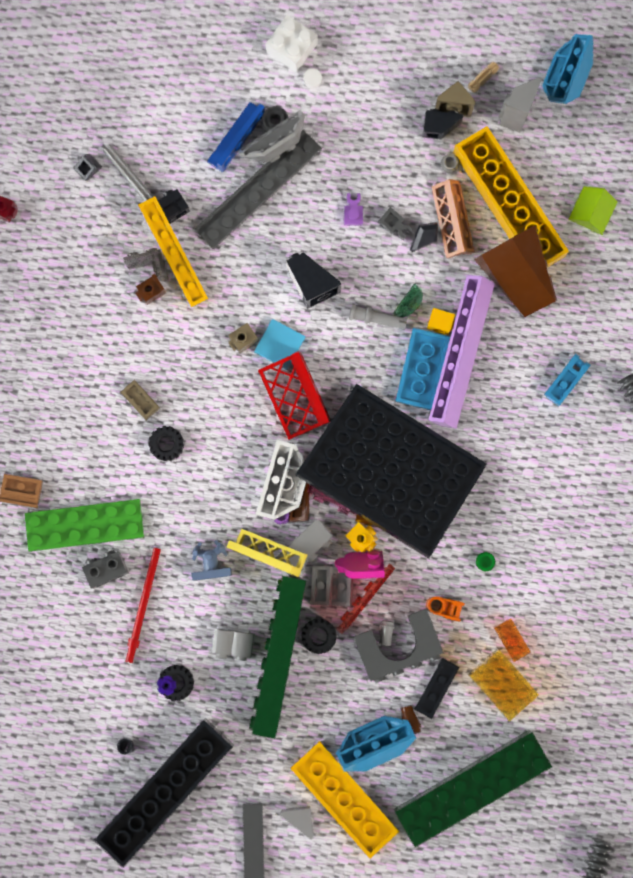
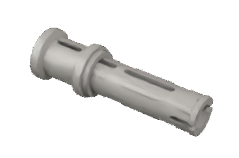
[349,303,407,330]

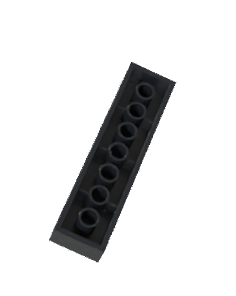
[94,718,234,868]

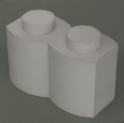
[212,629,254,661]

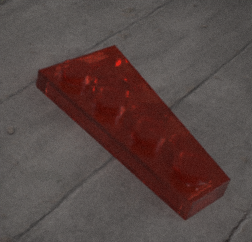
[336,563,395,634]

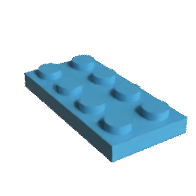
[395,328,450,411]

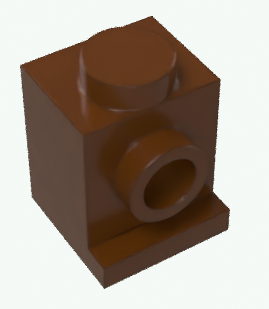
[135,274,166,305]

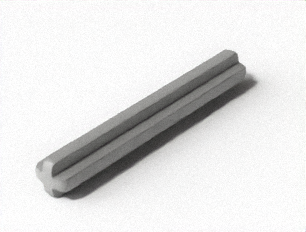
[103,144,154,201]

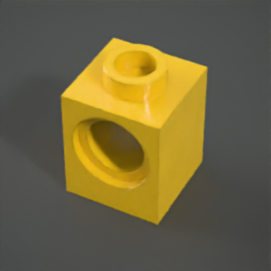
[427,308,455,336]

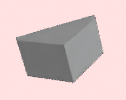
[280,806,314,840]

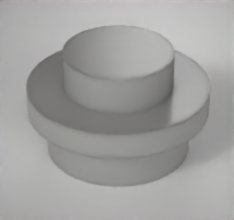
[440,154,459,173]

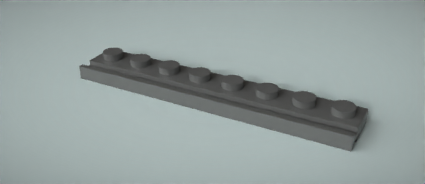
[195,129,322,250]

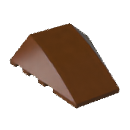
[474,225,557,317]

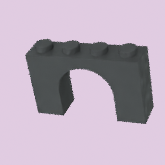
[353,609,444,683]

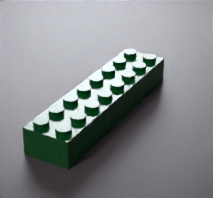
[249,576,306,739]
[394,730,552,848]

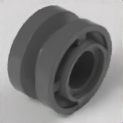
[261,106,288,132]

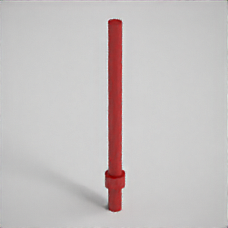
[125,548,161,663]

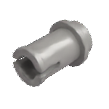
[379,620,395,646]

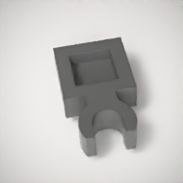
[378,207,412,240]

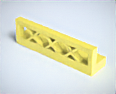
[227,529,308,577]

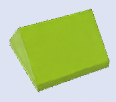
[568,186,618,235]

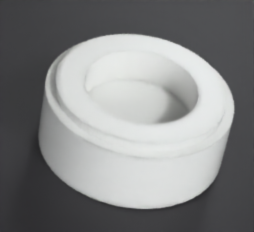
[304,68,322,89]

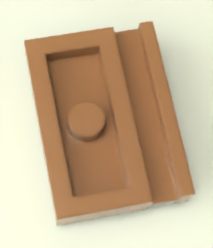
[0,474,43,508]

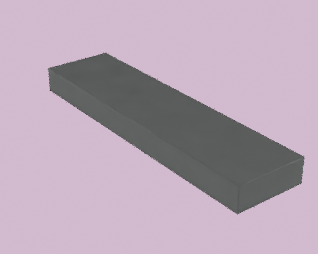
[243,803,264,878]

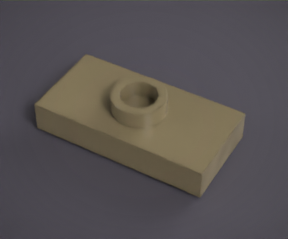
[120,380,160,421]

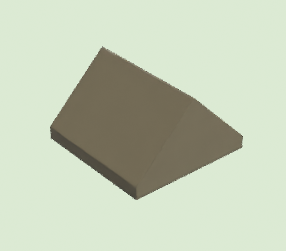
[435,81,475,117]

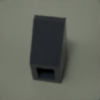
[422,109,463,139]

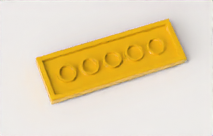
[290,741,399,859]

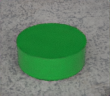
[476,552,495,572]

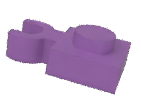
[344,193,363,226]

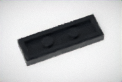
[414,658,460,719]

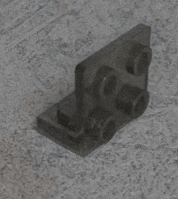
[123,248,169,281]

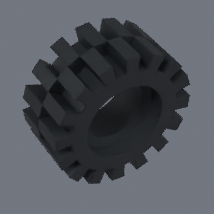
[148,426,184,462]
[302,619,337,654]
[158,665,194,701]

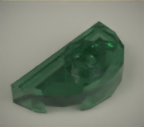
[393,283,423,317]

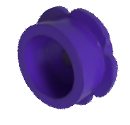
[157,676,176,695]

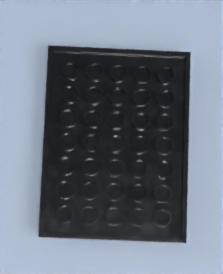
[296,384,487,559]

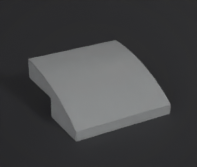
[311,566,353,606]

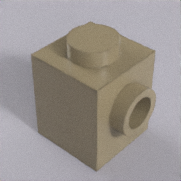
[228,323,259,354]

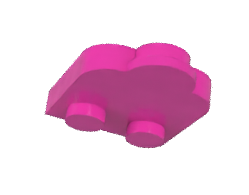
[335,550,385,579]

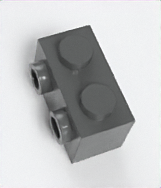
[82,550,129,589]

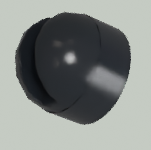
[117,738,134,755]

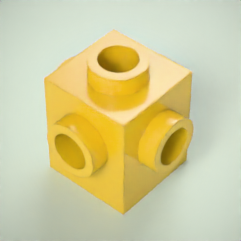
[345,522,378,552]

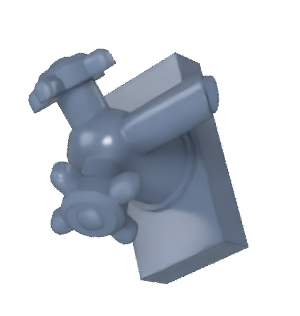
[192,540,232,581]

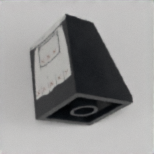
[286,252,341,309]

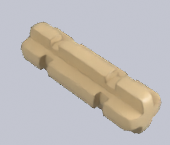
[468,62,499,93]

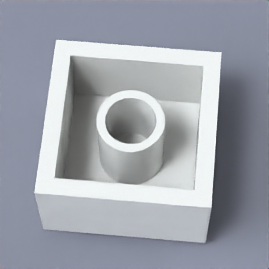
[266,15,318,72]

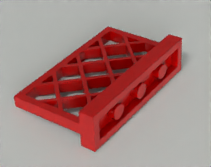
[258,351,331,440]

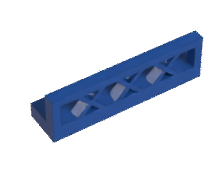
[207,102,265,173]

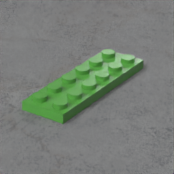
[25,499,144,552]

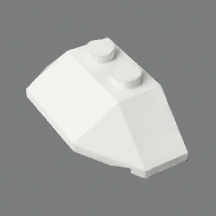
[256,440,306,520]

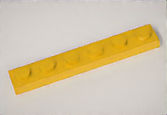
[138,196,208,307]

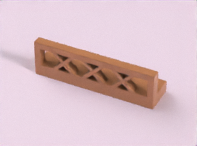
[432,179,475,258]

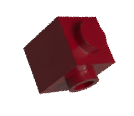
[0,196,18,223]

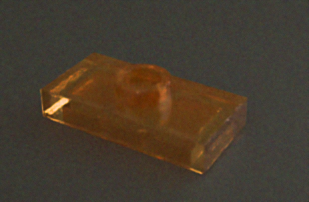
[494,618,531,662]

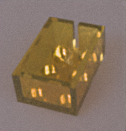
[468,649,539,721]

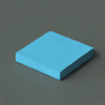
[254,319,306,370]

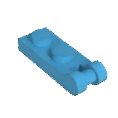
[544,353,591,406]

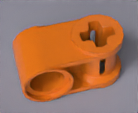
[426,596,465,622]

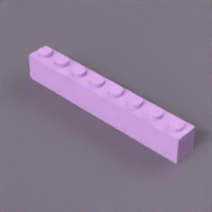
[429,275,494,429]

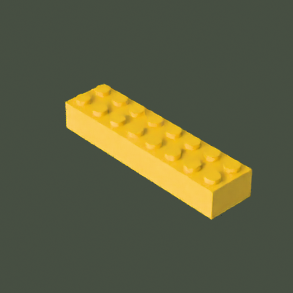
[453,126,569,268]

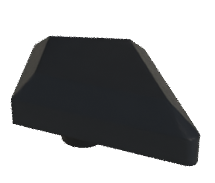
[410,222,438,252]

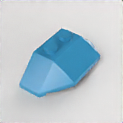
[542,34,593,104]
[336,716,416,771]

